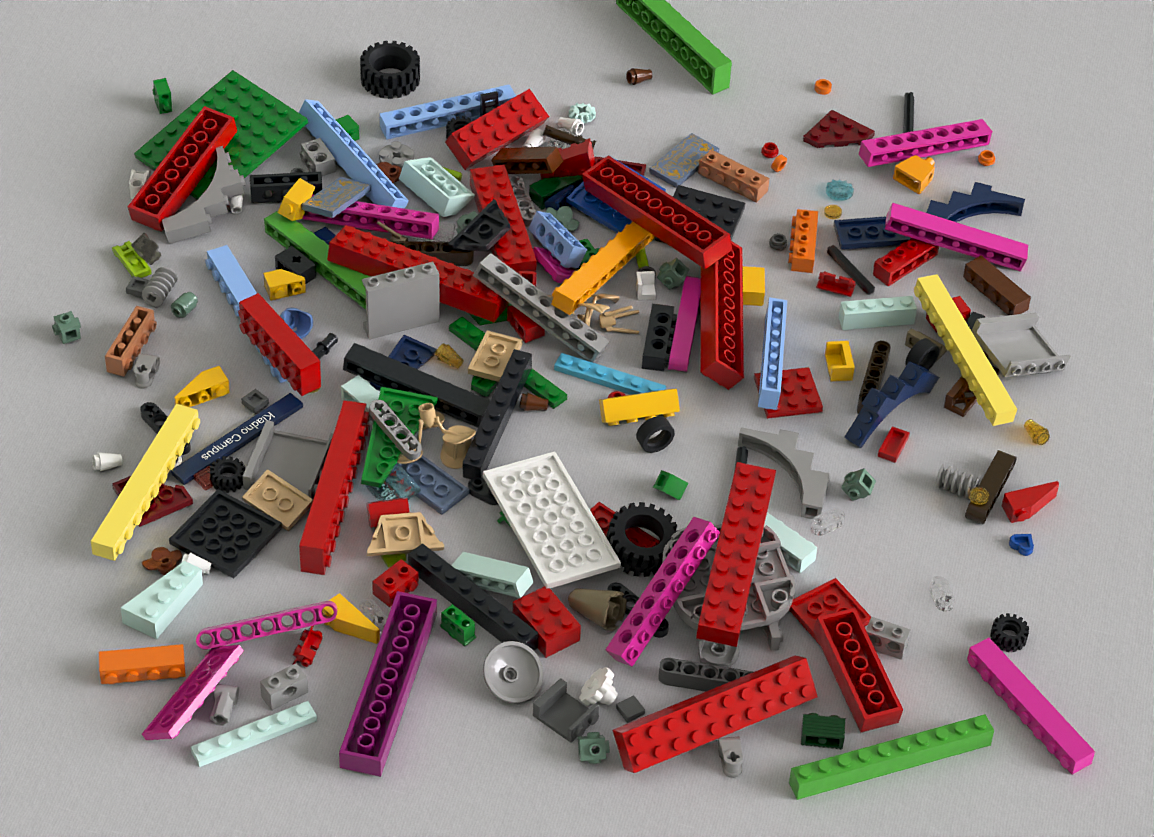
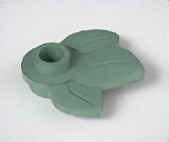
[546,206,580,231]

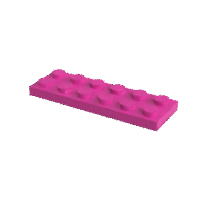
[142,645,244,740]

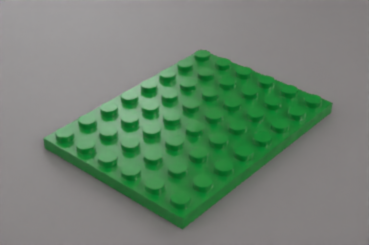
[134,70,308,200]

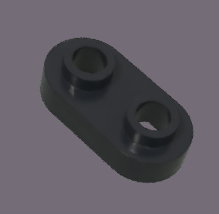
[468,477,499,505]

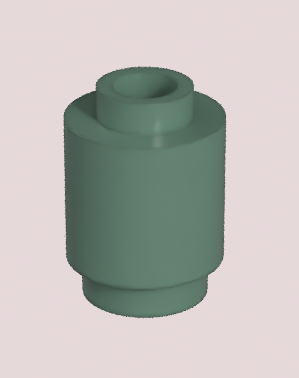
[171,292,198,318]

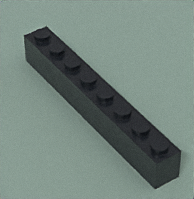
[343,343,490,428]
[462,349,532,479]
[408,543,538,651]

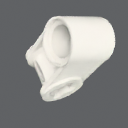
[129,169,151,200]

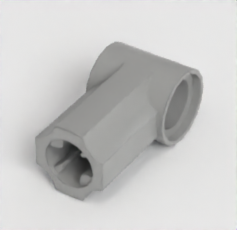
[210,684,239,726]

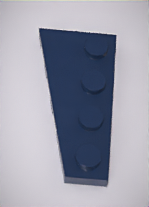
[370,335,437,391]

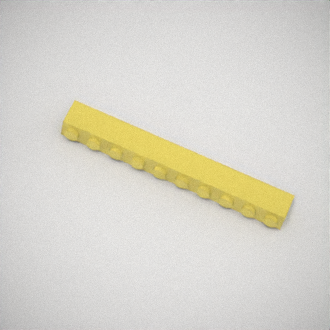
[914,274,1017,426]
[91,404,200,561]

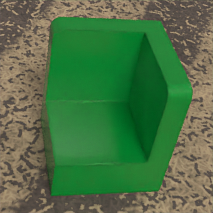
[653,470,688,500]

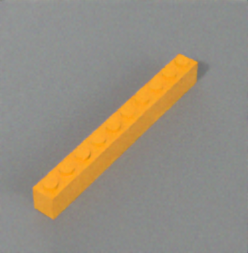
[551,221,655,315]

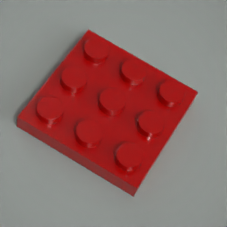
[754,367,823,419]
[789,578,871,645]

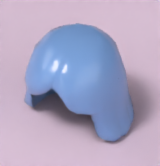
[280,307,313,339]

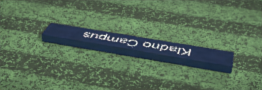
[171,393,303,485]

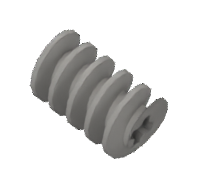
[142,267,178,307]
[936,464,980,499]

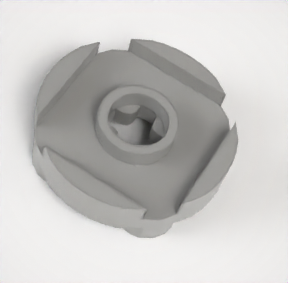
[379,141,414,169]
[698,640,740,668]

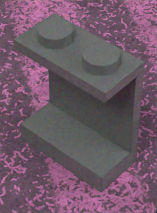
[533,678,599,743]

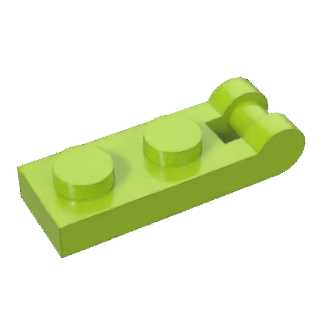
[112,241,152,278]

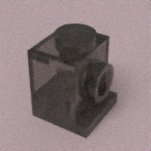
[131,233,162,265]

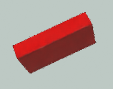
[878,426,910,463]

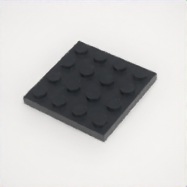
[655,185,746,243]
[169,489,282,579]

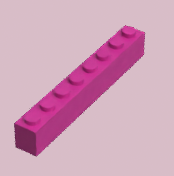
[885,202,1028,271]
[967,638,1095,775]

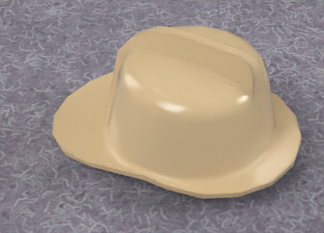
[440,438,473,469]

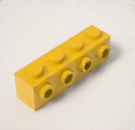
[599,388,680,426]

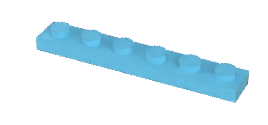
[554,353,666,395]

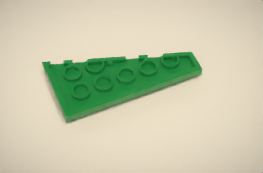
[361,387,438,488]

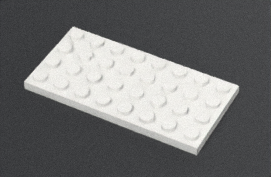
[483,452,621,589]

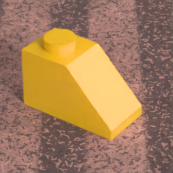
[277,178,315,221]

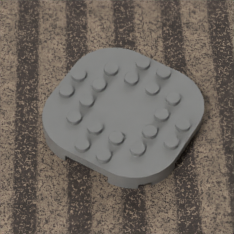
[662,524,795,630]

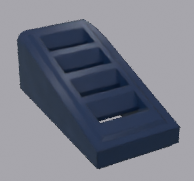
[544,185,575,211]

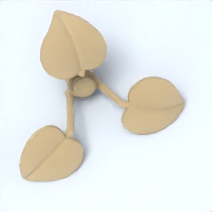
[548,293,620,327]
[397,403,476,464]

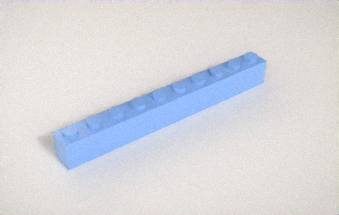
[299,99,408,209]
[205,245,287,383]

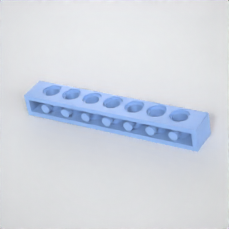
[379,84,516,140]
[758,297,787,410]

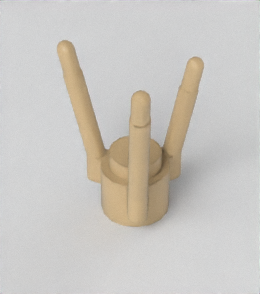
[599,305,639,334]

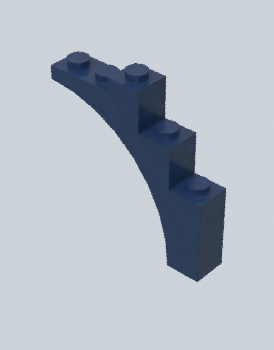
[926,182,1025,222]
[844,362,940,448]

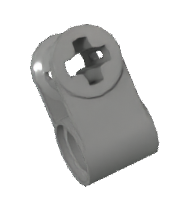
[133,353,160,388]
[718,736,743,778]

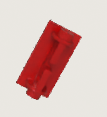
[816,271,856,297]
[292,625,323,667]

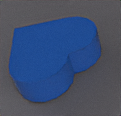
[1009,534,1034,556]

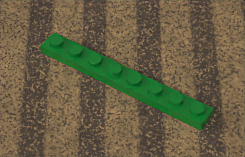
[449,317,567,409]

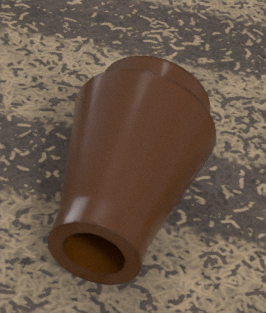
[626,68,653,85]
[519,392,548,411]

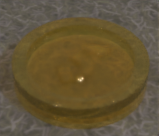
[824,205,842,219]
[969,487,989,504]

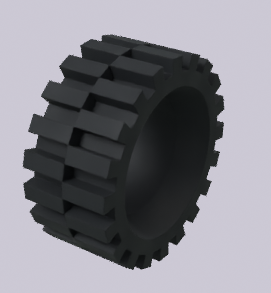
[360,41,420,99]
[606,502,679,577]

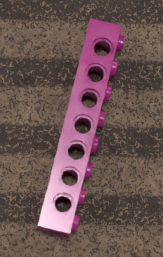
[859,119,993,167]
[302,194,439,239]
[605,517,720,667]

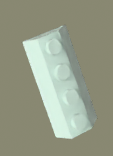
[399,157,475,217]

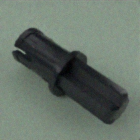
[312,333,338,360]

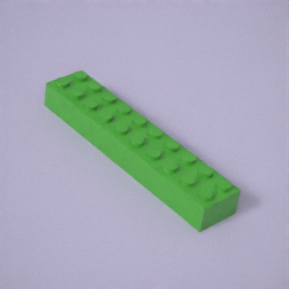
[616,0,732,95]

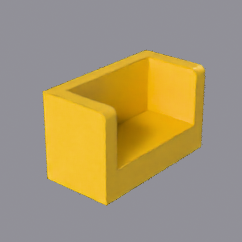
[743,266,765,306]
[825,341,855,382]

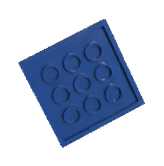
[566,156,666,233]

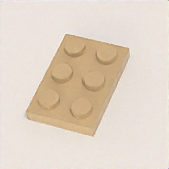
[468,330,522,382]
[242,469,313,531]

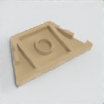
[367,512,444,557]

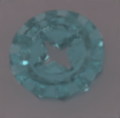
[825,179,854,201]

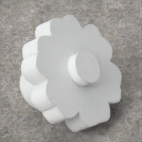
[579,667,618,706]

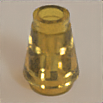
[435,343,464,369]
[1024,419,1050,445]

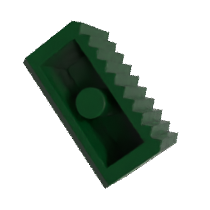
[801,713,846,750]

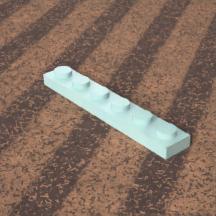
[191,701,317,767]

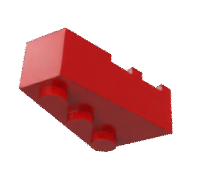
[540,138,596,179]

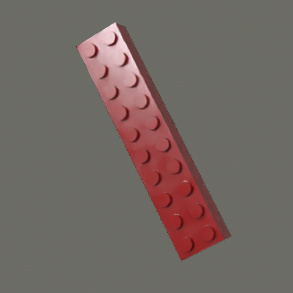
[582,155,732,269]
[327,225,509,322]
[700,241,744,390]
[299,400,370,575]
[696,462,776,647]
[612,655,818,773]

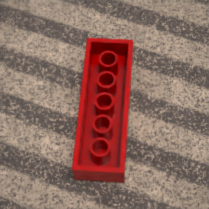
[445,89,550,170]
[238,293,321,396]
[813,608,903,733]

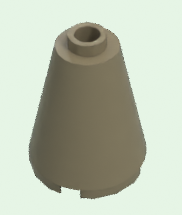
[568,588,627,631]

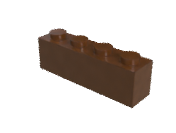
[491,147,563,174]
[963,255,1031,315]

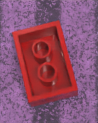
[512,586,581,658]

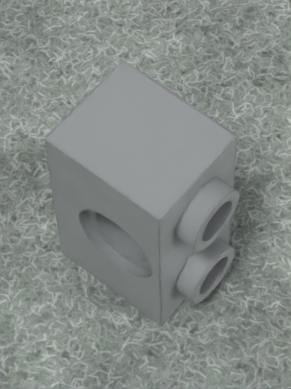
[260,663,308,710]

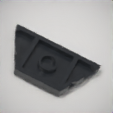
[448,199,511,251]

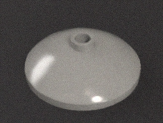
[483,641,544,703]

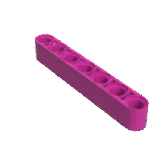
[668,276,701,372]
[196,601,338,649]

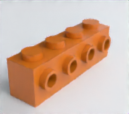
[788,209,818,273]
[99,644,186,684]

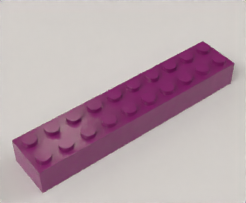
[339,591,437,777]

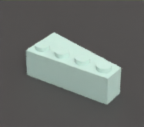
[121,561,203,639]

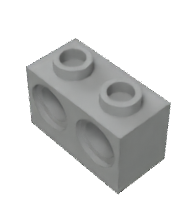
[300,138,336,176]
[866,617,911,660]

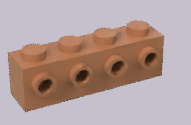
[698,149,770,203]
[105,306,157,376]

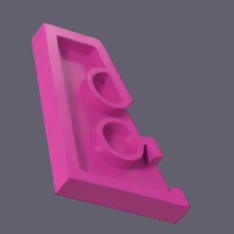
[533,247,575,283]

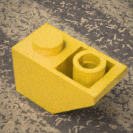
[263,269,306,301]

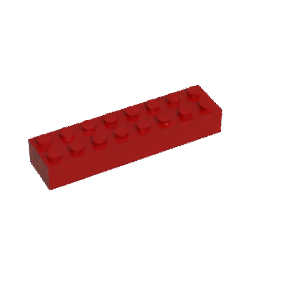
[127,106,237,232]
[470,165,537,273]

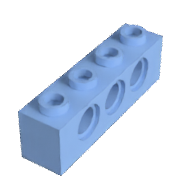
[528,211,587,268]

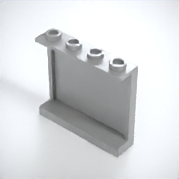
[362,262,439,340]
[971,313,1071,377]
[243,420,334,499]

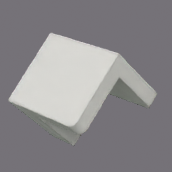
[635,271,656,300]

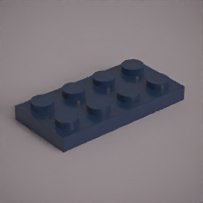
[833,216,911,250]

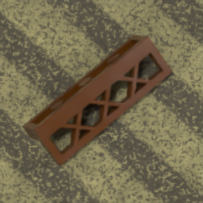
[944,351,1000,417]

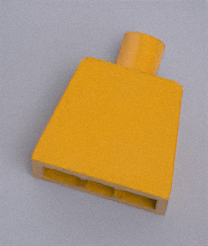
[893,155,935,194]

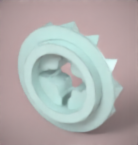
[568,103,596,123]

